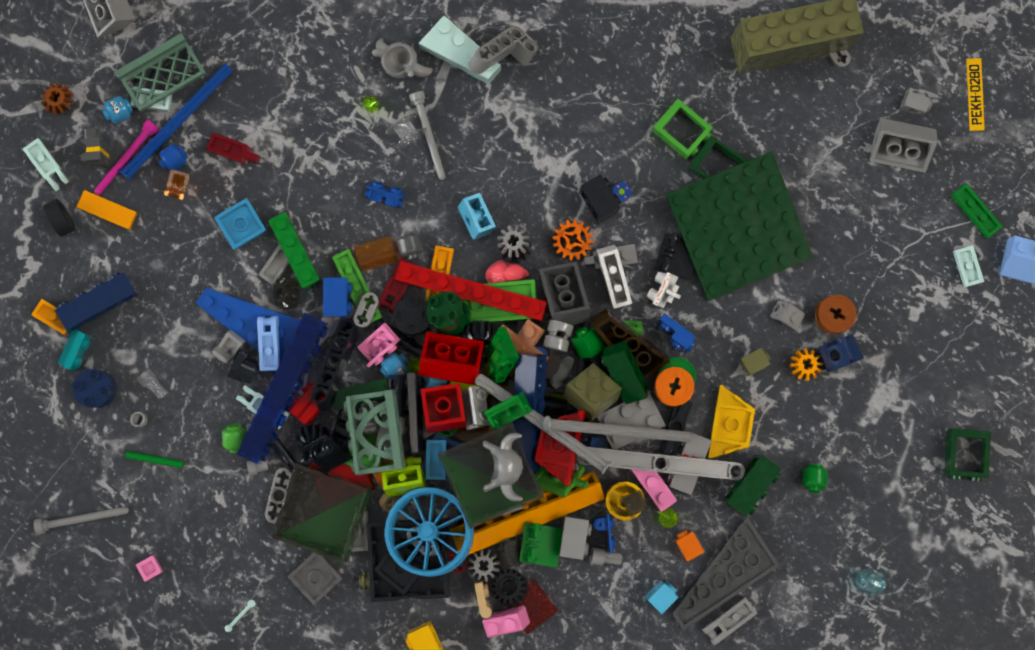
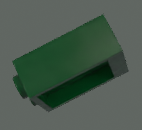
[687,135,748,179]
[944,428,991,482]

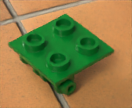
[519,522,563,568]

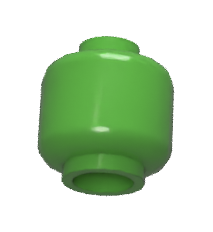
[222,424,247,453]

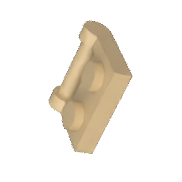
[474,579,492,618]

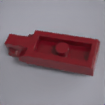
[206,132,261,165]

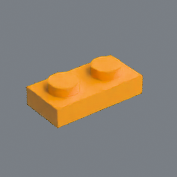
[31,299,68,336]

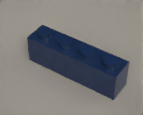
[54,273,138,333]

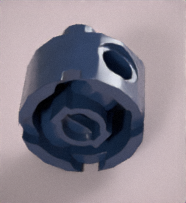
[818,334,864,372]
[72,369,117,408]

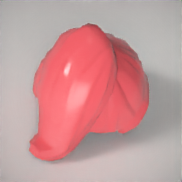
[485,260,530,283]

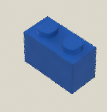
[323,278,352,318]

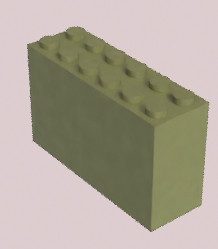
[730,0,864,74]

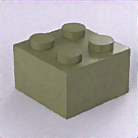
[563,363,622,422]

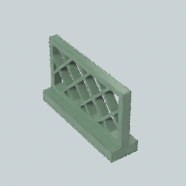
[115,33,206,112]

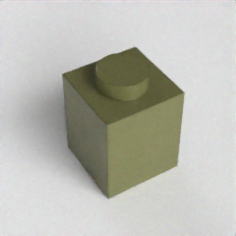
[738,348,771,376]

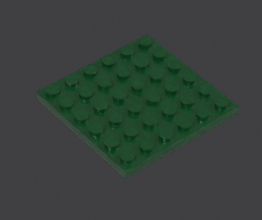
[665,151,813,301]

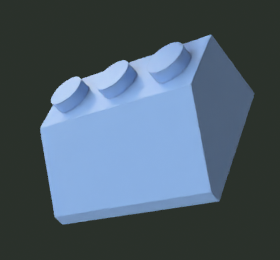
[999,236,1035,285]

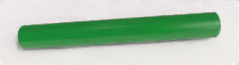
[125,451,184,469]

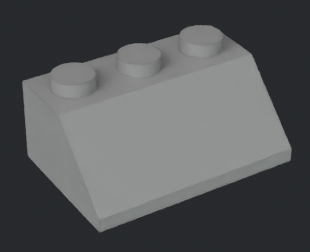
[83,0,135,38]
[870,118,938,173]

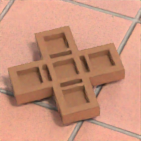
[501,319,549,378]

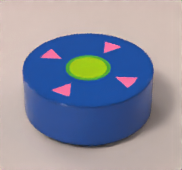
[612,182,631,202]

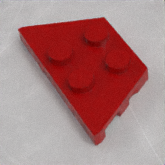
[535,410,586,487]

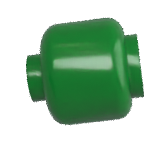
[802,464,828,494]

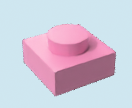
[136,555,164,582]

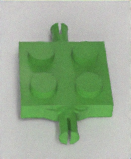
[531,463,588,498]

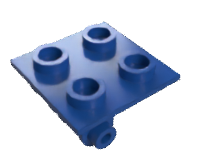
[592,512,616,554]

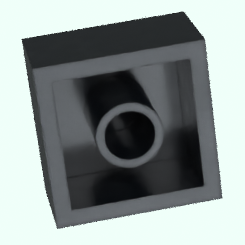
[579,174,621,224]

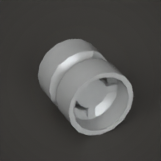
[543,320,574,353]

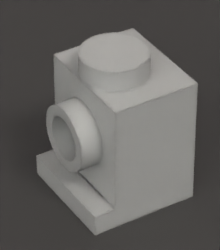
[900,88,932,116]

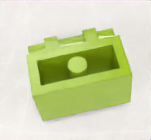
[382,456,426,498]

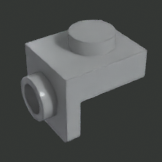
[770,301,805,331]
[212,330,246,363]

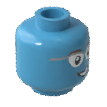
[102,96,133,124]
[380,352,409,380]

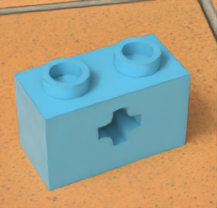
[458,193,496,241]
[644,580,678,614]

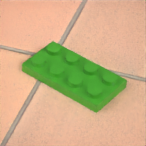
[462,280,537,323]

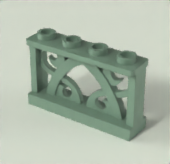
[344,389,406,475]

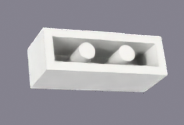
[596,245,632,309]

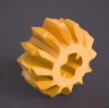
[789,348,823,381]

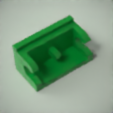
[483,391,533,429]

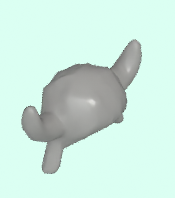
[372,38,433,79]
[483,433,523,501]

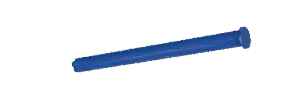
[119,64,232,181]

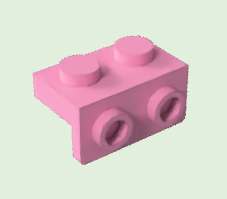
[357,323,400,368]

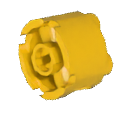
[605,481,645,521]

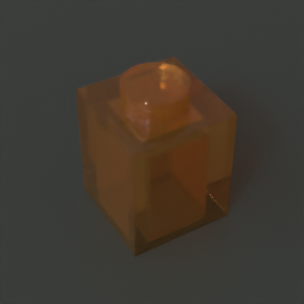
[164,169,190,200]

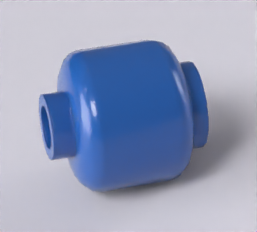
[158,144,188,172]

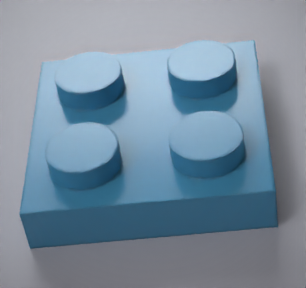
[214,198,267,251]

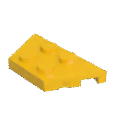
[707,385,755,459]

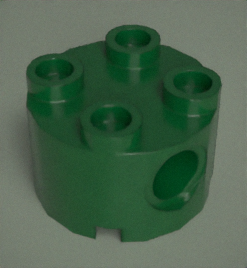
[426,291,471,335]

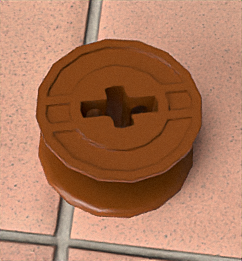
[815,295,857,334]

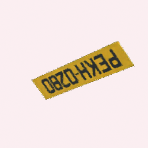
[966,58,985,131]

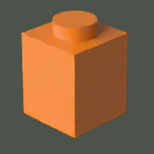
[674,530,704,562]

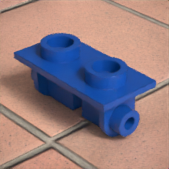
[365,181,406,208]

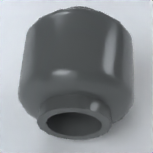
[396,231,423,261]

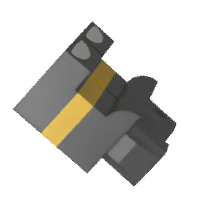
[80,128,110,169]

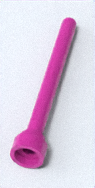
[94,119,159,195]

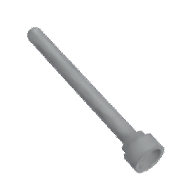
[409,91,446,180]
[34,507,129,535]

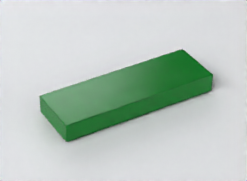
[950,183,1003,239]

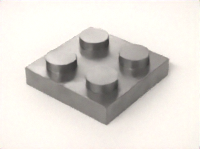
[288,550,343,605]

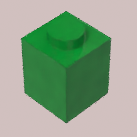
[570,327,605,359]

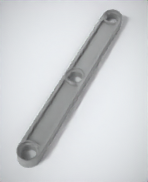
[576,447,745,480]

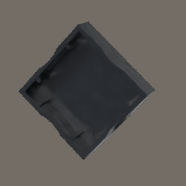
[367,518,451,602]

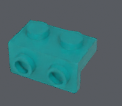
[58,330,92,371]

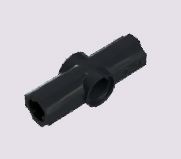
[658,400,694,456]

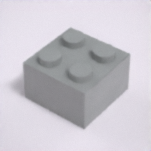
[559,515,592,560]

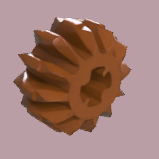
[40,82,74,115]

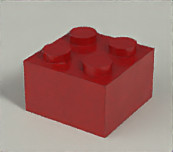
[421,383,466,433]

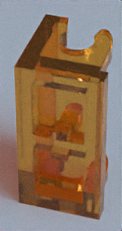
[354,236,399,272]

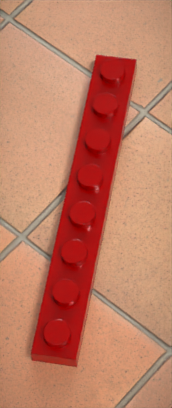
[395,261,547,321]

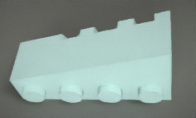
[419,16,501,84]

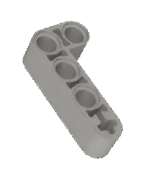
[468,26,538,74]

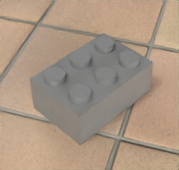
[596,391,666,450]

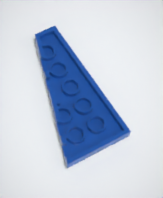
[196,288,320,373]

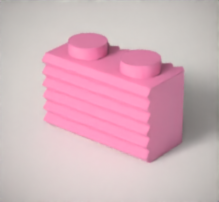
[482,605,530,638]

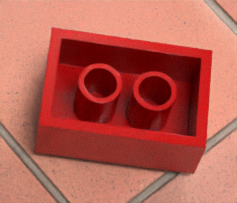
[418,331,484,385]

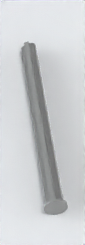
[475,374,611,475]
[543,416,692,442]

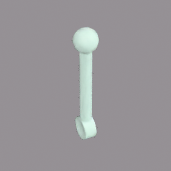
[225,600,256,632]

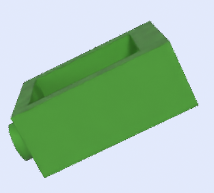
[652,99,713,160]

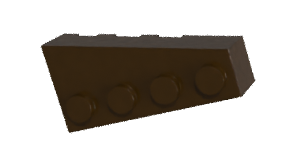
[591,309,670,380]

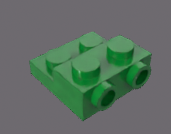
[484,327,519,383]

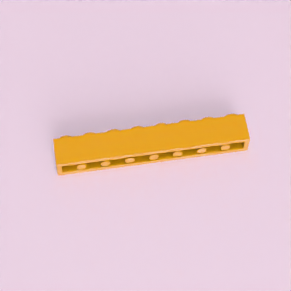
[449,471,605,555]

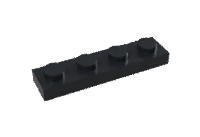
[405,372,424,452]

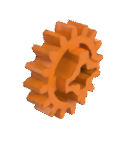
[552,219,594,261]

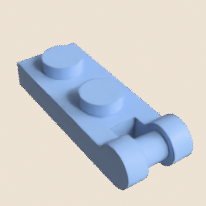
[257,316,281,371]

